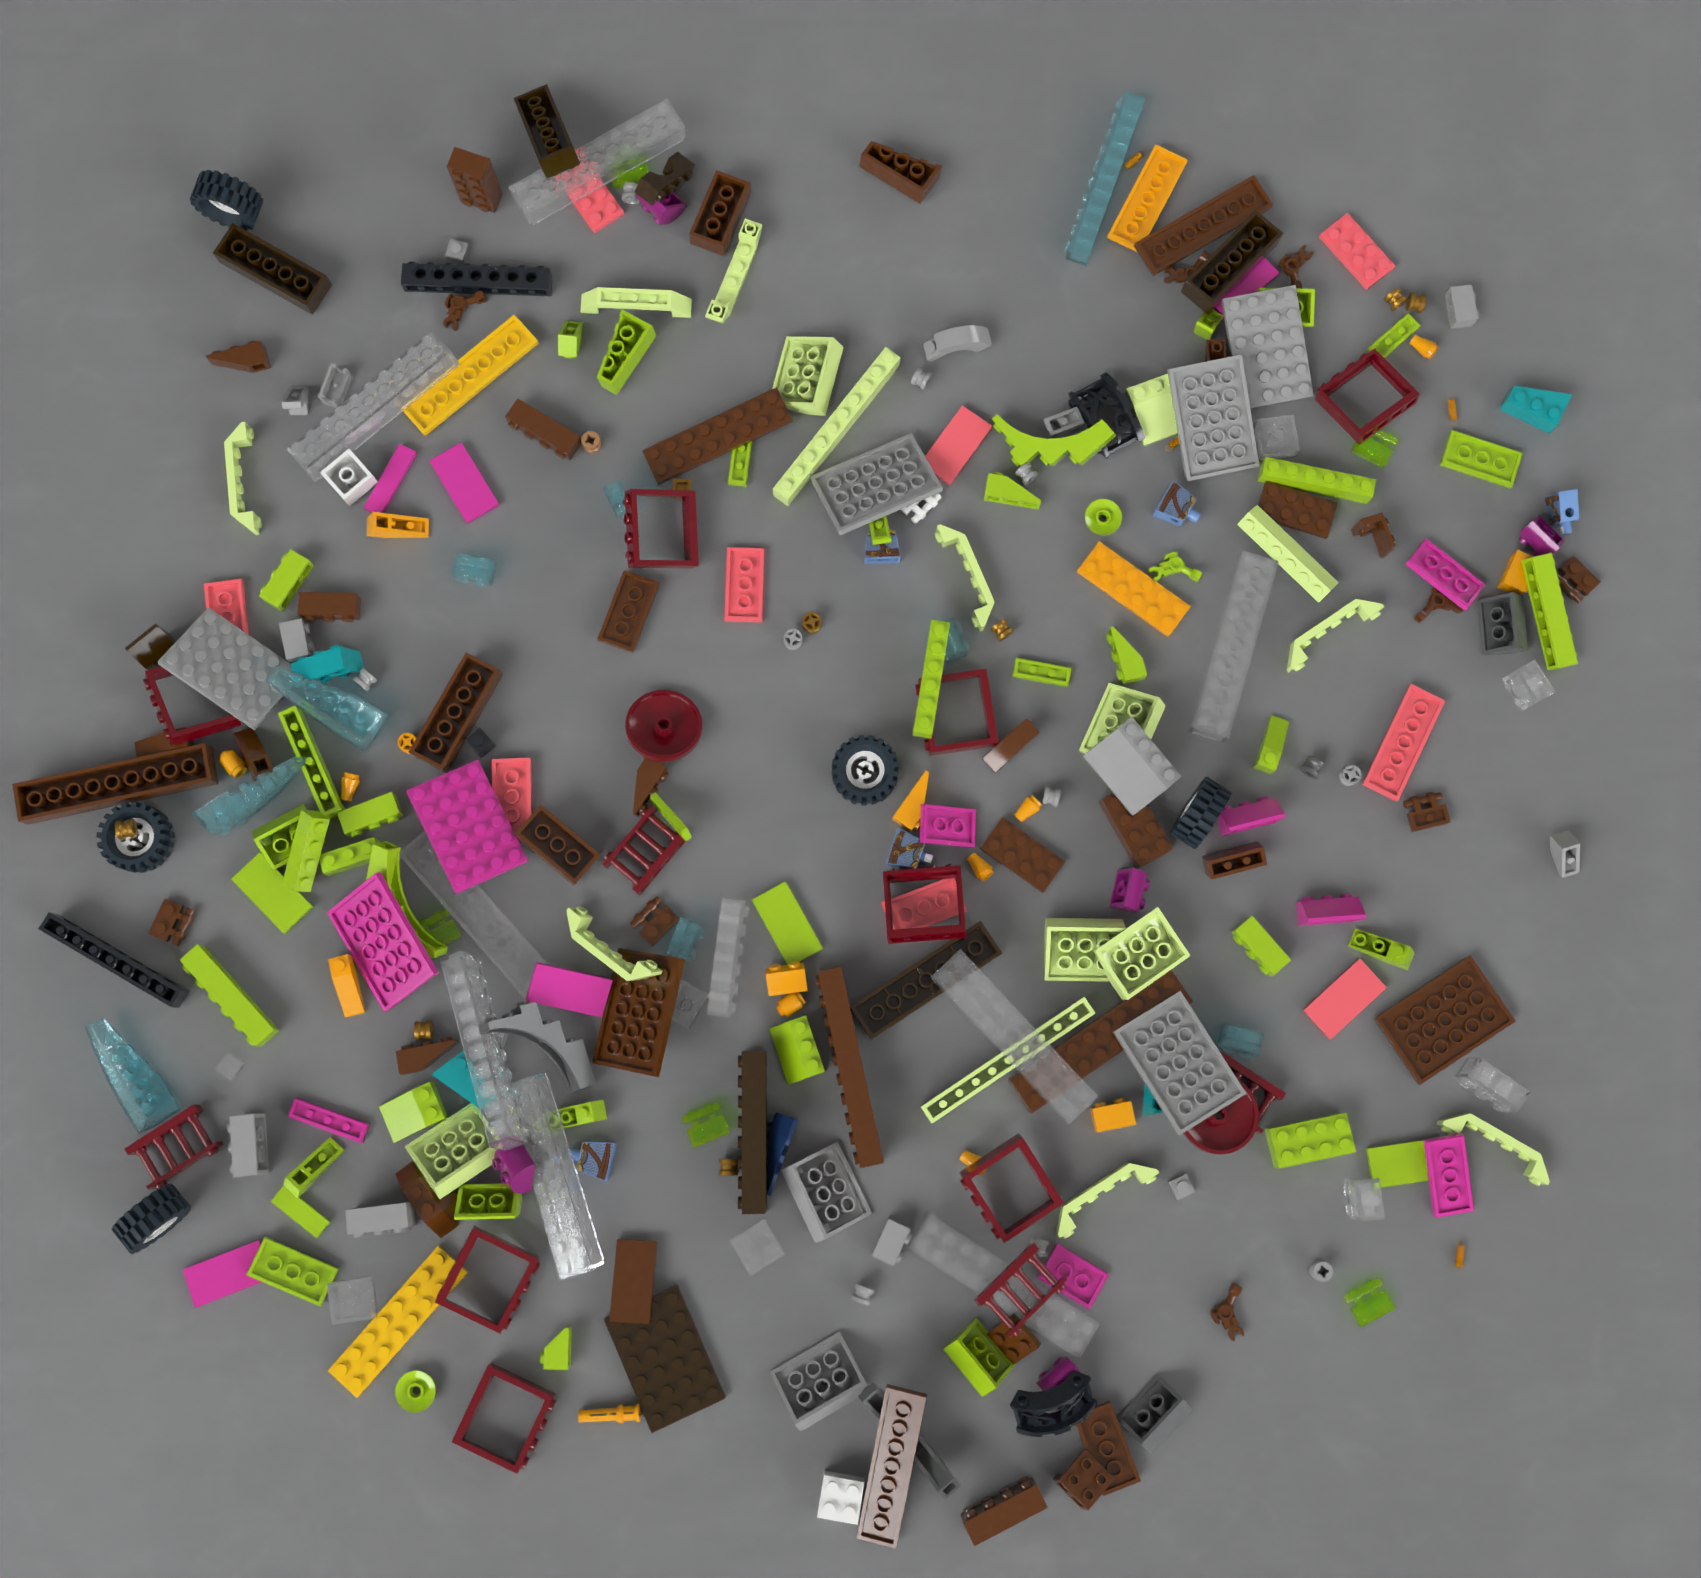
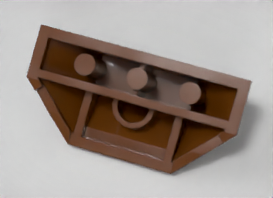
[396,1162,459,1238]

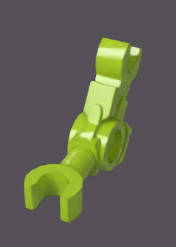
[1148,552,1202,583]

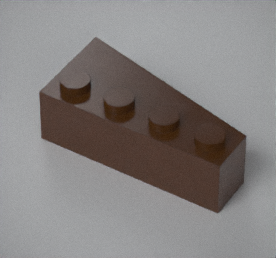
[859,141,942,204]

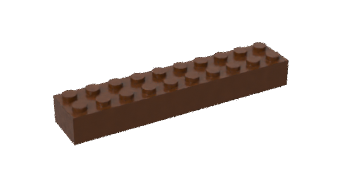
[12,743,219,825]
[815,966,884,1168]
[1008,970,1193,1113]

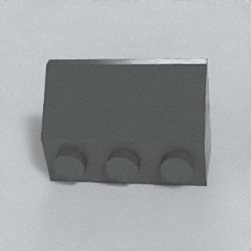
[1477,592,1529,655]
[1117,1374,1192,1454]

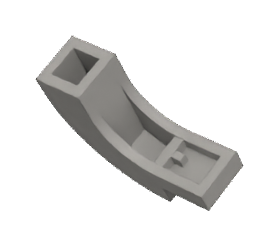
[923,325,992,362]

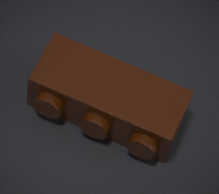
[298,592,361,622]
[1202,841,1267,880]

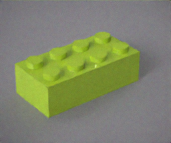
[1265,1112,1356,1169]

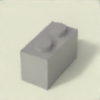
[1445,285,1479,329]
[279,618,315,663]
[871,1218,912,1266]

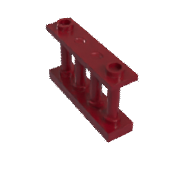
[602,805,686,896]
[1219,1050,1286,1134]
[124,1104,224,1190]
[974,1243,1068,1337]

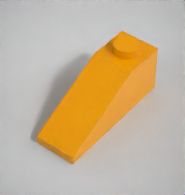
[367,512,429,538]
[892,771,929,832]
[328,954,365,1017]

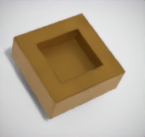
[672,479,692,499]

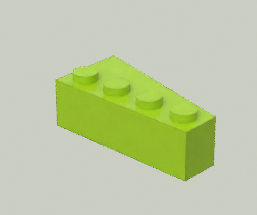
[597,310,656,395]

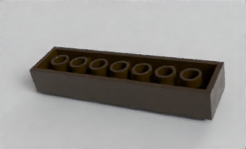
[850,921,1002,1040]
[738,1051,767,1214]

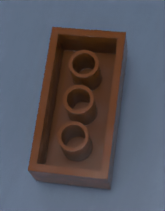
[446,147,503,213]
[689,170,751,256]
[1099,793,1173,869]
[514,804,600,886]
[960,1476,1048,1546]

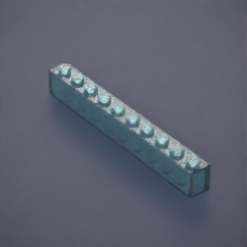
[1064,91,1145,266]

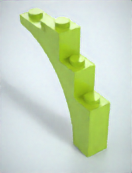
[992,414,1117,467]
[366,841,448,958]

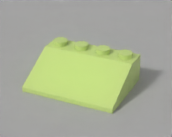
[772,336,844,416]
[1125,374,1178,446]
[1079,683,1166,754]
[1094,907,1190,1000]
[1044,918,1126,982]
[405,1103,504,1199]

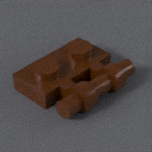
[1557,556,1600,604]
[1403,792,1451,832]
[630,896,680,946]
[148,898,195,947]

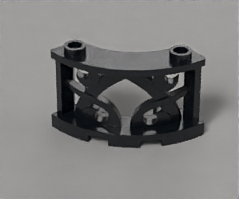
[1068,372,1145,458]
[1010,1370,1097,1437]

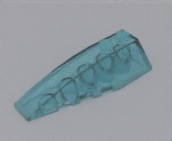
[267,667,387,752]
[191,757,306,836]
[85,1018,181,1134]

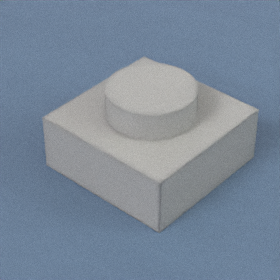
[445,239,469,263]
[1168,1174,1195,1201]

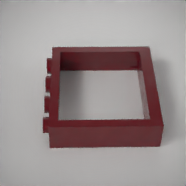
[1315,348,1420,445]
[623,489,699,569]
[143,667,241,746]
[915,669,999,756]
[883,864,967,944]
[959,1133,1064,1243]
[435,1225,540,1334]
[452,1363,556,1474]

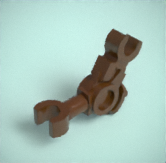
[1278,245,1314,289]
[1164,250,1210,285]
[443,291,487,331]
[1414,588,1463,623]
[1210,1282,1244,1341]

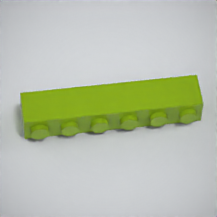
[1257,457,1376,504]
[1521,553,1578,671]
[912,620,950,739]
[278,705,345,819]
[180,944,280,1047]

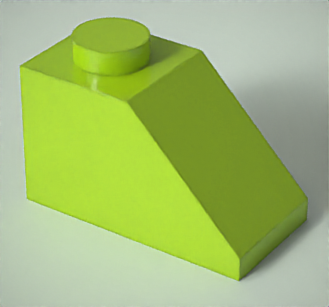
[558,320,584,359]
[540,1325,572,1370]

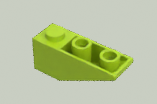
[1106,626,1148,685]
[1348,928,1415,970]
[542,1100,607,1132]

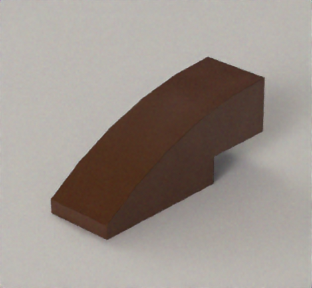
[983,718,1040,773]

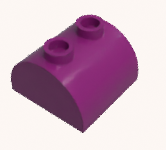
[637,192,687,225]
[1518,514,1565,557]
[1109,868,1150,913]
[492,1136,535,1193]
[1036,1356,1081,1410]

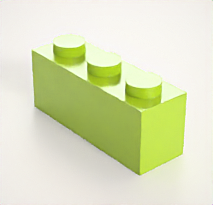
[259,549,314,612]
[337,792,404,838]
[319,837,380,876]
[1231,916,1291,976]

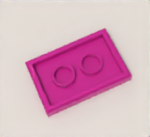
[920,804,976,848]
[1037,1243,1109,1310]

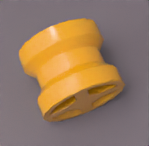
[398,733,417,754]

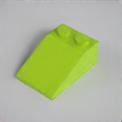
[379,1082,449,1143]

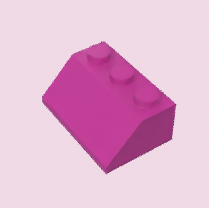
[1217,796,1286,836]
[1296,894,1366,926]

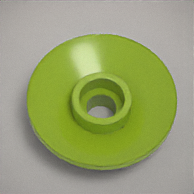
[1085,499,1122,535]
[395,1370,436,1413]

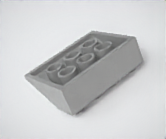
[1083,717,1182,816]
[781,1142,872,1243]
[770,1331,869,1431]

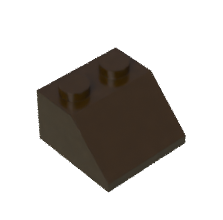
[125,624,176,670]

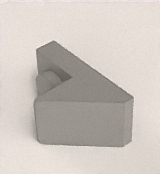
[282,387,309,415]
[1043,407,1085,438]

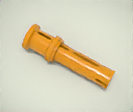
[578,1403,641,1423]

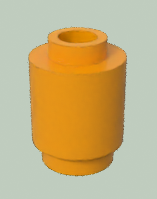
[218,750,248,778]
[776,992,806,1018]

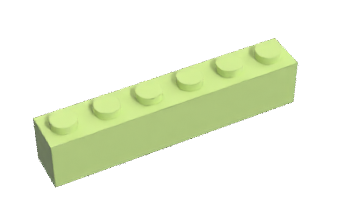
[1237,505,1339,602]

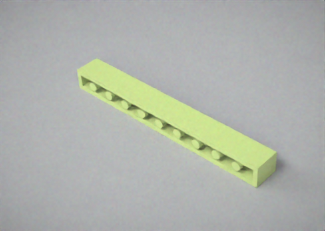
[773,347,901,506]
[920,997,1095,1124]

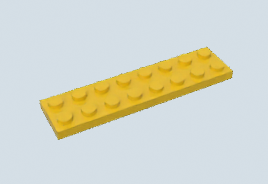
[400,315,539,436]
[328,1245,468,1398]

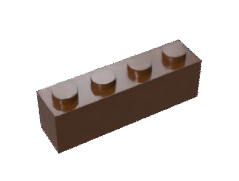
[505,398,582,460]

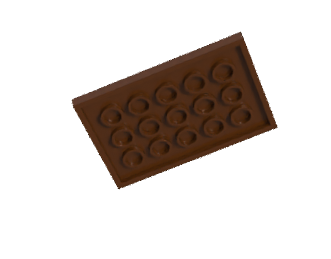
[592,948,685,1077]
[1373,955,1516,1085]

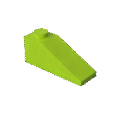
[984,472,1041,510]
[1253,715,1289,775]
[283,1137,344,1198]

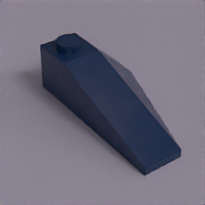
[767,1112,799,1196]

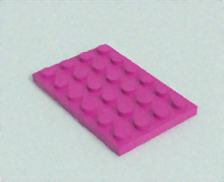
[406,760,528,894]
[327,872,439,1012]

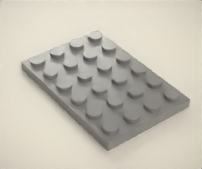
[1221,285,1314,409]
[1167,354,1259,481]
[810,433,943,535]
[158,607,295,730]
[1113,991,1246,1136]

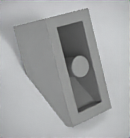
[1550,830,1580,878]

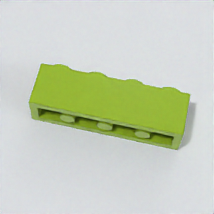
[282,810,330,892]

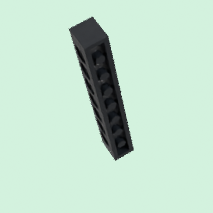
[401,262,552,296]
[38,912,189,1008]

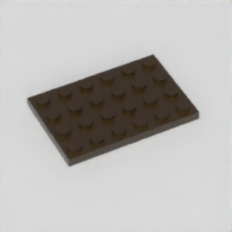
[604,1284,726,1433]

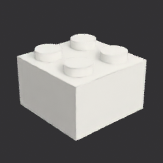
[320,449,378,507]
[817,1470,865,1525]

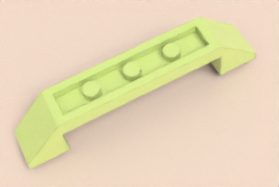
[705,218,762,323]
[580,287,692,318]
[224,422,262,535]
[934,524,995,632]
[1286,599,1384,673]
[567,906,663,981]
[1436,1113,1550,1186]
[1056,1163,1159,1239]

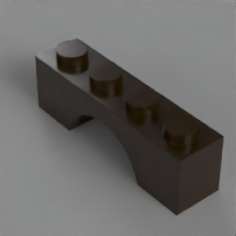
[635,152,695,206]

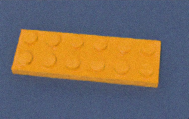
[1107,144,1188,253]
[1077,541,1191,637]

